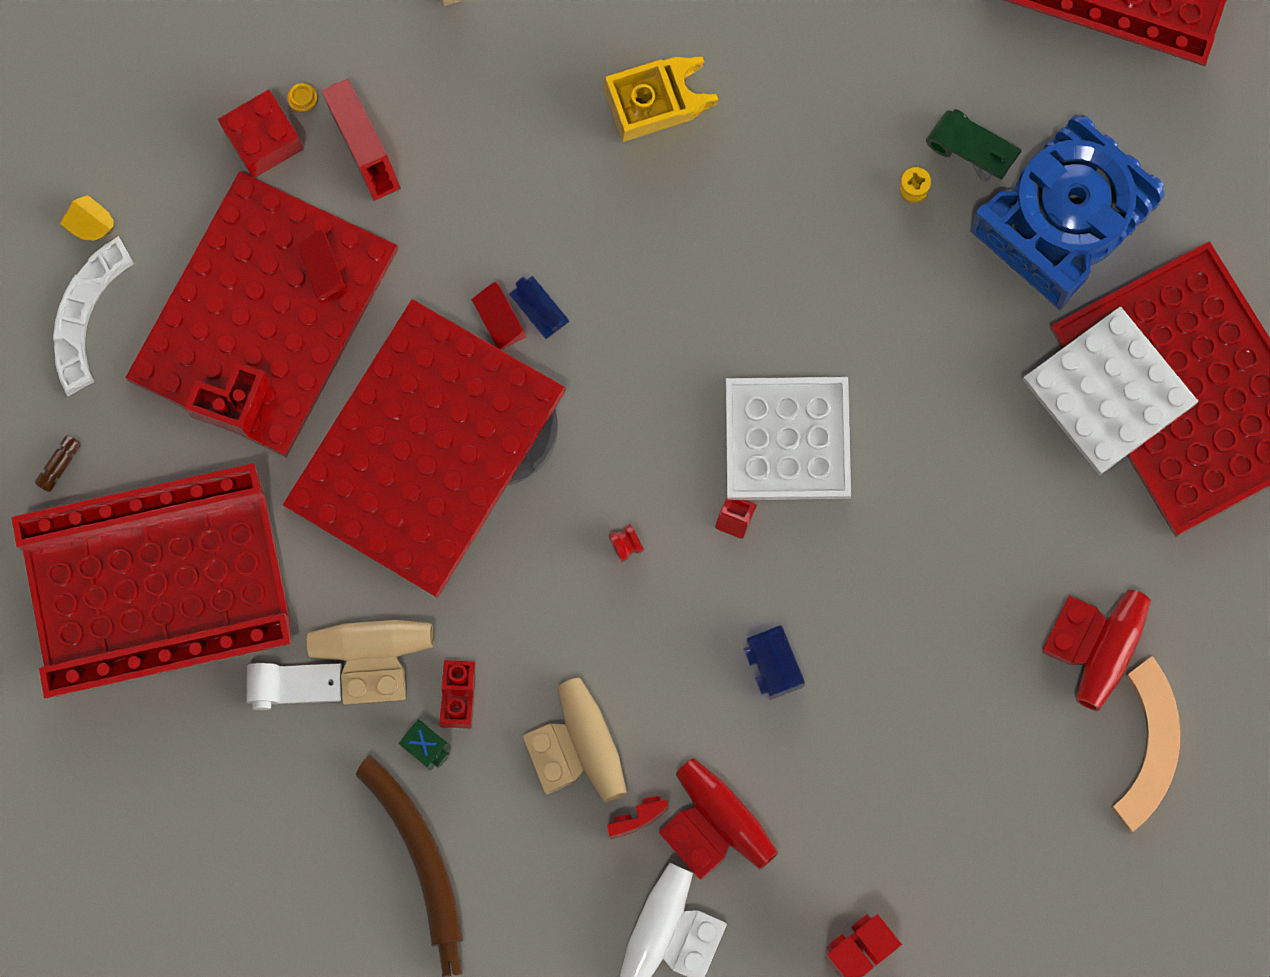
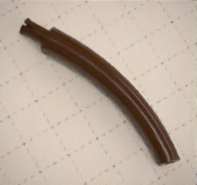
[356,755,463,977]

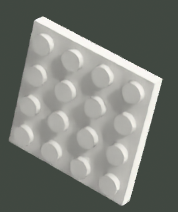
[1023,306,1198,476]
[726,377,851,500]

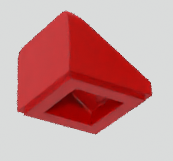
[715,498,757,539]

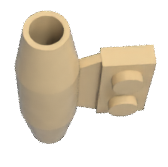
[307,620,434,705]
[523,678,627,803]

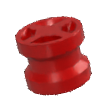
[608,524,644,562]

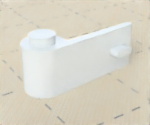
[246,663,342,710]

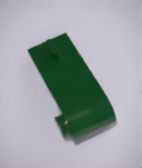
[926,109,1021,180]

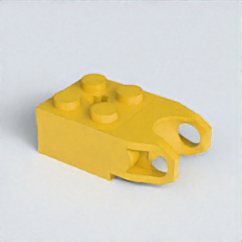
[603,56,719,142]

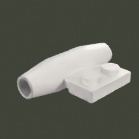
[620,863,727,977]

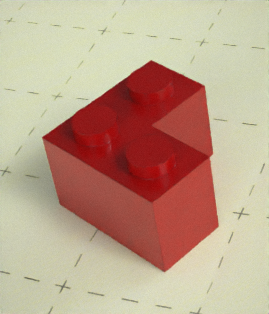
[184,362,271,437]

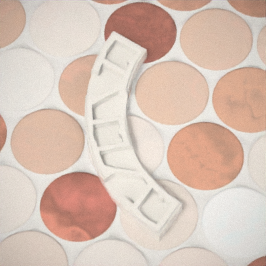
[53,236,134,396]

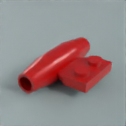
[1042,589,1151,711]
[658,758,778,880]

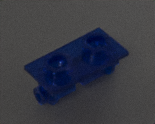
[509,276,570,339]

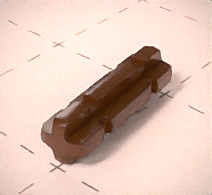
[35,435,80,492]

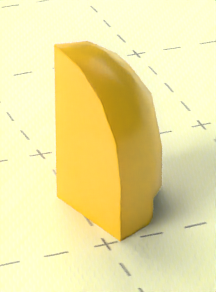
[60,195,114,241]

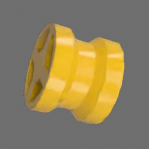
[900,167,931,203]

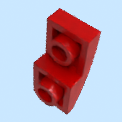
[439,660,475,729]
[607,796,669,840]

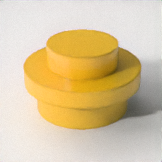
[288,83,318,113]

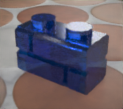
[743,625,805,700]

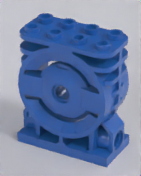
[970,115,1165,310]

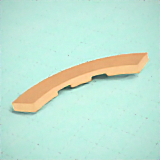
[1112,656,1181,833]

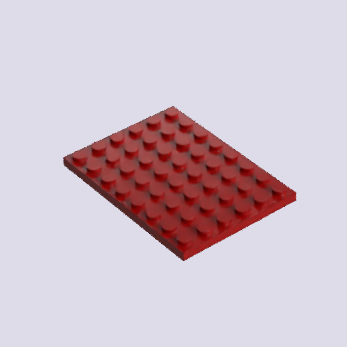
[125,171,398,458]
[1050,241,1270,537]
[282,299,567,598]

